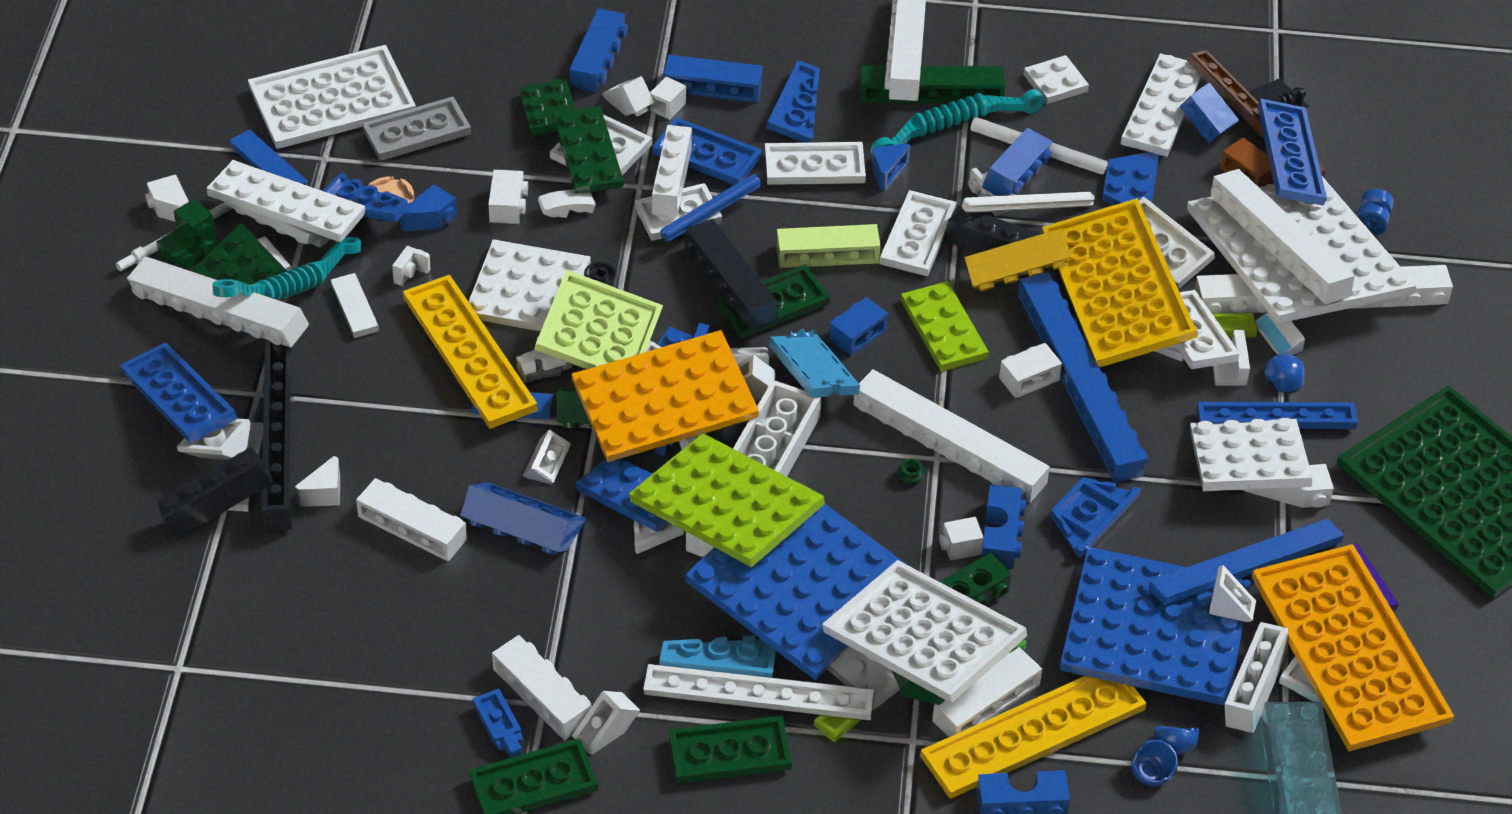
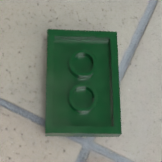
[519,78,575,136]

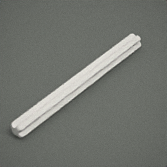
[971,117,1108,175]
[962,192,1094,213]

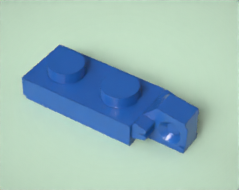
[472,689,523,758]

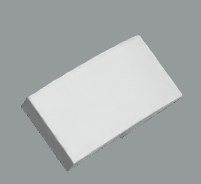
[538,190,596,218]

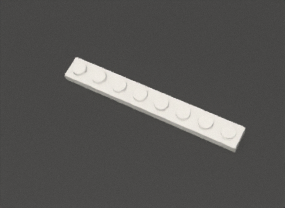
[644,664,874,720]

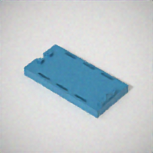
[769,329,860,398]

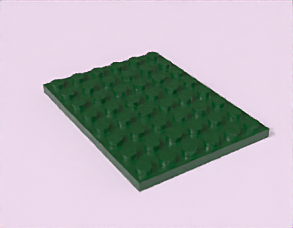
[1336,385,1512,598]

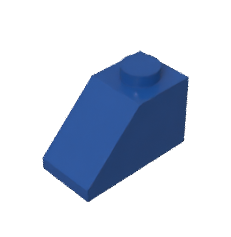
[400,185,457,231]

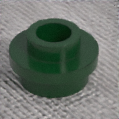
[897,458,924,484]

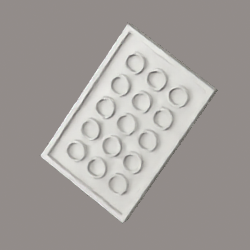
[248,45,416,149]
[822,560,1027,703]

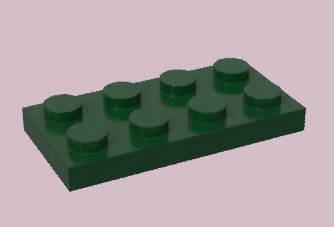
[552,106,624,194]
[716,265,831,339]
[669,716,792,783]
[469,738,598,814]

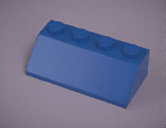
[460,483,586,555]

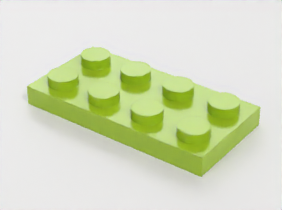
[901,281,989,372]

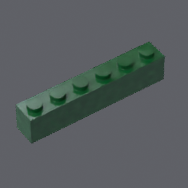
[859,66,1006,103]

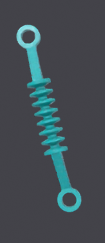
[870,89,1045,154]
[212,237,361,301]

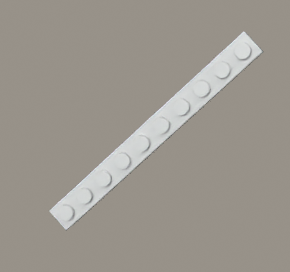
[1194,265,1453,314]

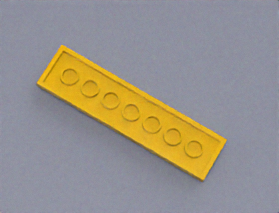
[403,275,538,429]
[920,676,1147,799]

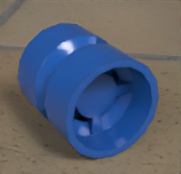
[1357,189,1394,235]

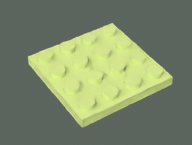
[534,270,663,369]

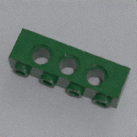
[940,553,1012,606]

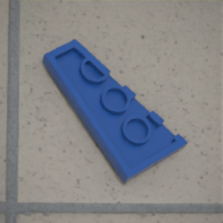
[766,60,820,143]

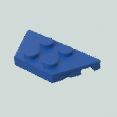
[1102,152,1159,205]
[1051,477,1141,558]

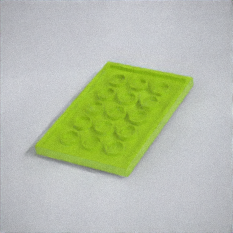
[629,433,825,567]

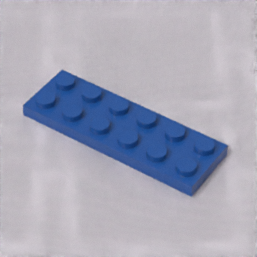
[1257,98,1327,206]
[120,342,237,443]

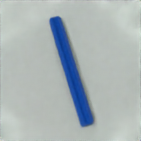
[660,174,760,242]

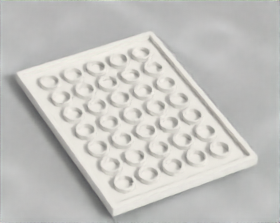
[1187,177,1417,324]

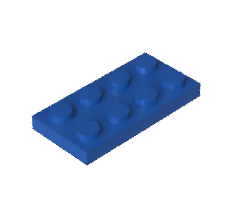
[653,117,762,185]
[576,458,669,532]

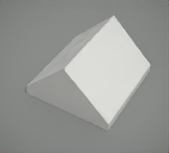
[177,419,250,460]

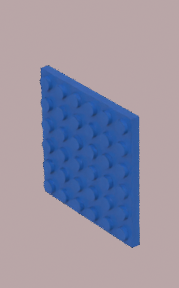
[684,476,907,681]
[1059,547,1251,706]

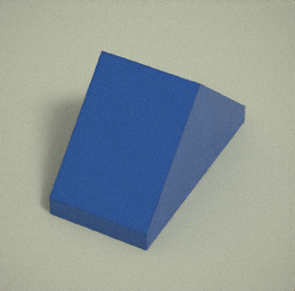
[871,143,910,191]

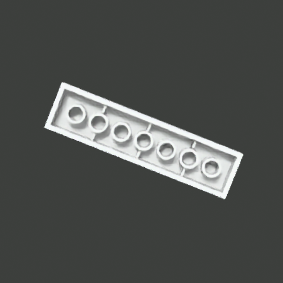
[686,380,821,557]

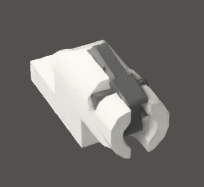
[516,337,572,383]

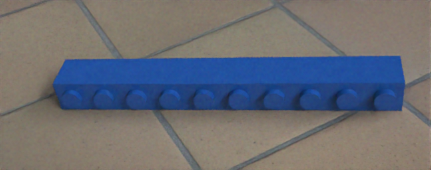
[1018,273,1148,483]

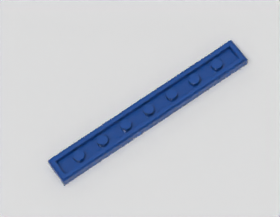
[1148,519,1344,605]

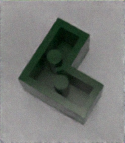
[156,199,218,270]

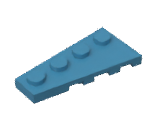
[659,635,777,678]

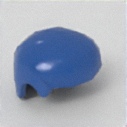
[1265,353,1305,392]
[1154,726,1199,756]
[1131,740,1178,787]

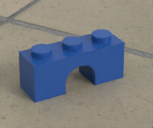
[981,485,1026,569]
[976,770,1070,814]

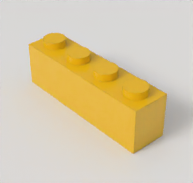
[965,228,1072,291]

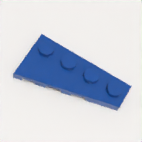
[323,173,410,222]

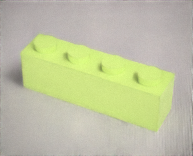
[776,224,880,268]

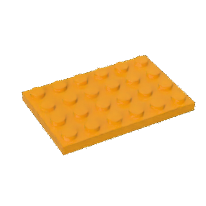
[572,330,759,462]

